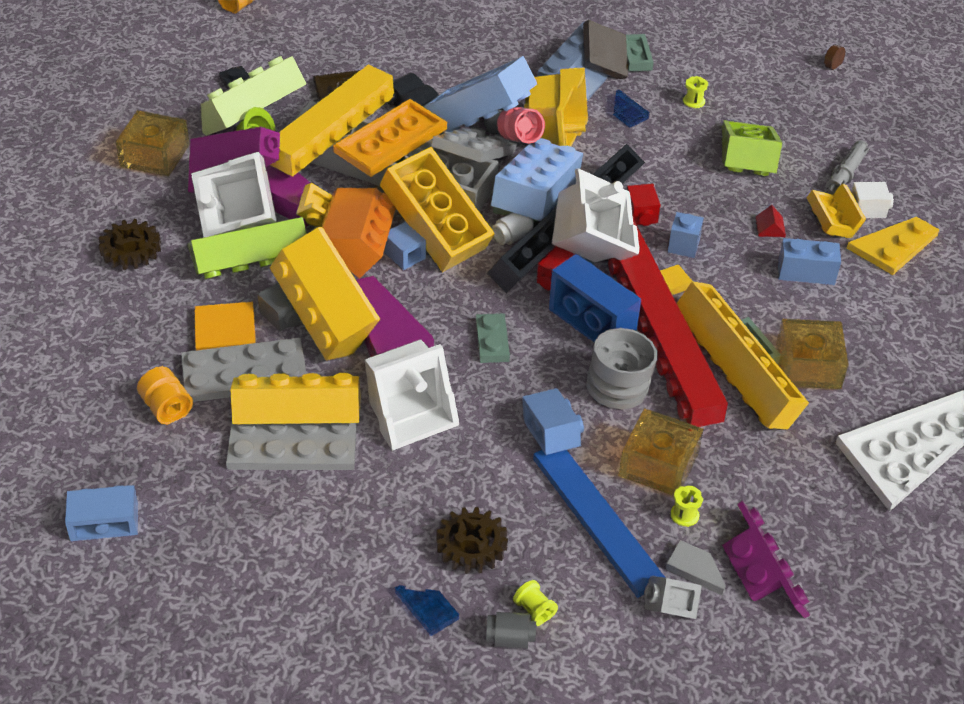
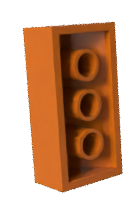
[321,188,396,279]

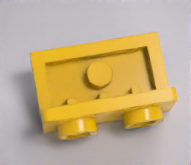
[296,183,332,227]
[806,184,866,238]

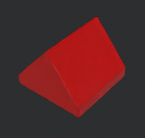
[755,205,786,237]

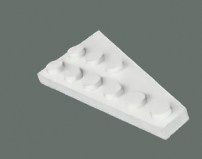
[836,390,964,512]

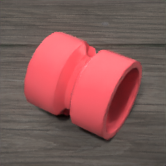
[497,107,545,144]

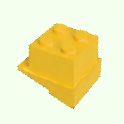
[524,68,588,146]

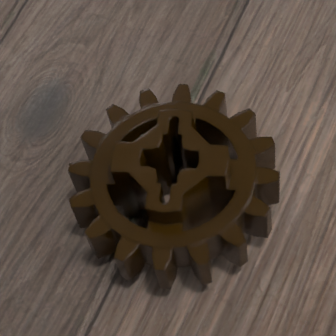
[98,219,161,270]
[436,507,508,574]

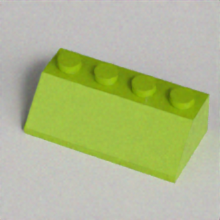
[187,217,307,279]

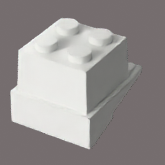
[191,152,277,237]
[552,168,639,262]
[365,340,459,451]

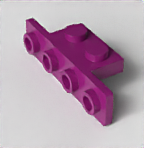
[722,500,810,619]

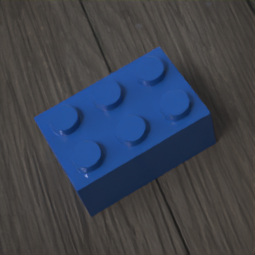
[549,254,641,343]

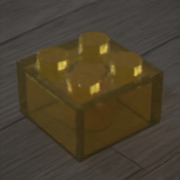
[115,110,190,177]
[776,319,849,389]
[618,408,704,496]

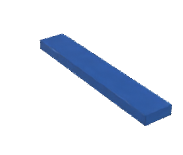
[533,450,666,598]

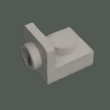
[644,576,702,619]

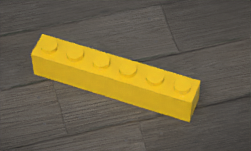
[270,64,394,177]
[677,281,809,430]

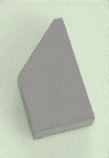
[666,540,726,595]

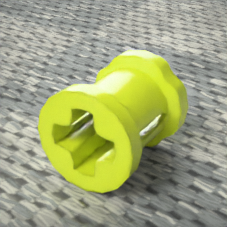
[683,76,708,108]
[671,486,703,527]
[513,580,558,626]

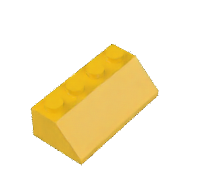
[269,227,380,360]
[230,373,361,424]

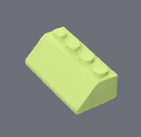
[201,56,306,136]

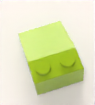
[722,120,783,176]

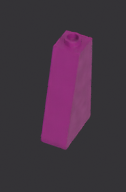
[188,127,280,194]
[265,165,310,227]
[356,276,434,357]

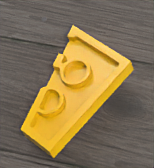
[846,217,939,275]

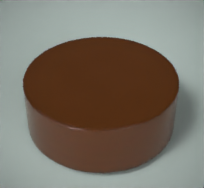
[824,44,846,70]

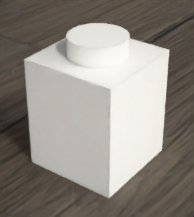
[851,182,893,218]

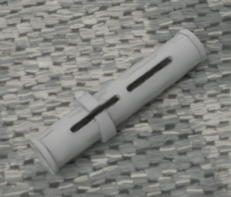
[825,140,869,195]

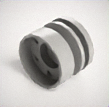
[586,328,657,410]

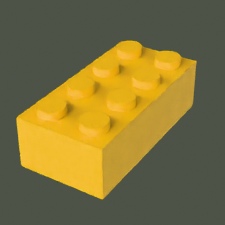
[380,147,495,273]

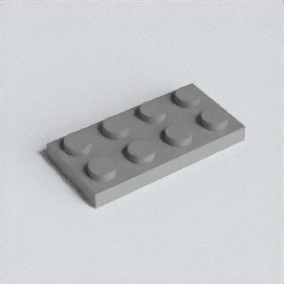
[431,126,517,163]
[181,337,307,402]
[226,423,357,470]

